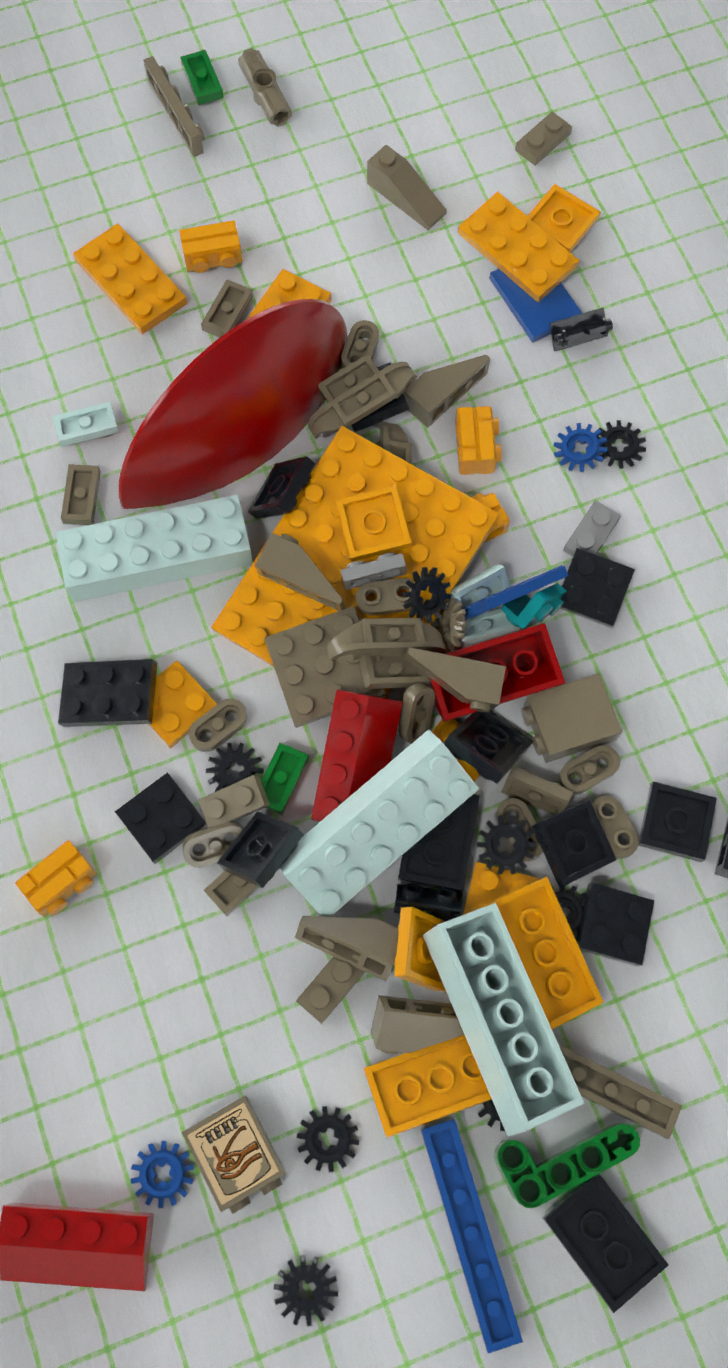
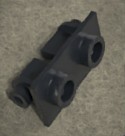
[549,308,613,352]
[394,883,463,922]

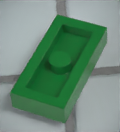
[180,49,224,105]
[261,742,309,815]

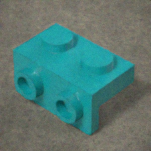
[501,583,567,629]

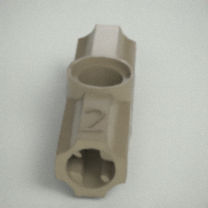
[238,48,292,127]

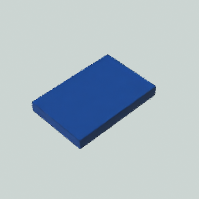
[489,269,582,343]
[462,565,569,621]

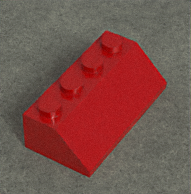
[426,623,565,722]
[311,689,403,822]
[0,1203,154,1291]

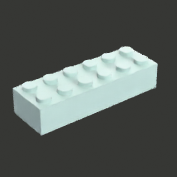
[56,495,253,602]
[280,729,479,917]
[423,903,585,1136]

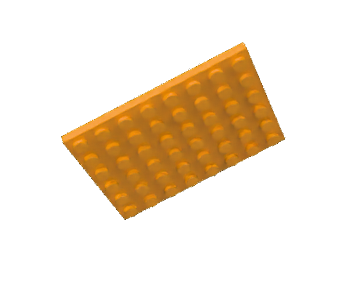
[211,426,499,698]

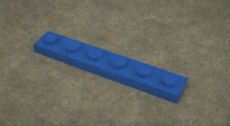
[421,1119,523,1354]

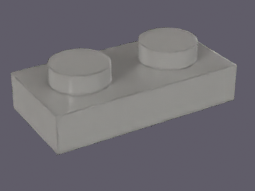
[563,500,621,557]
[341,553,407,591]

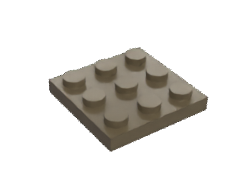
[264,606,386,728]

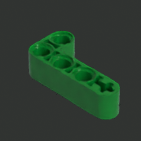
[494,1124,640,1208]

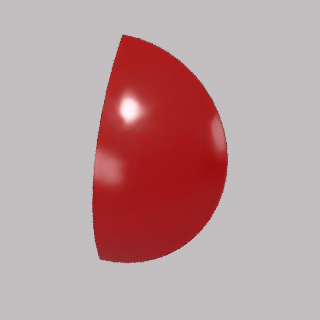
[118,299,348,509]

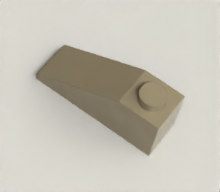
[367,144,447,230]
[403,355,490,428]
[255,533,345,611]
[405,647,506,712]
[295,916,398,981]
[370,995,464,1054]

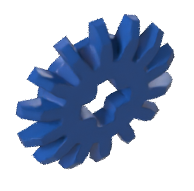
[554,423,607,472]
[131,1141,194,1208]

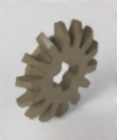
[435,598,466,654]

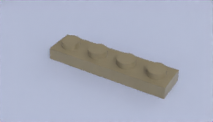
[143,56,205,157]
[558,1044,682,1139]

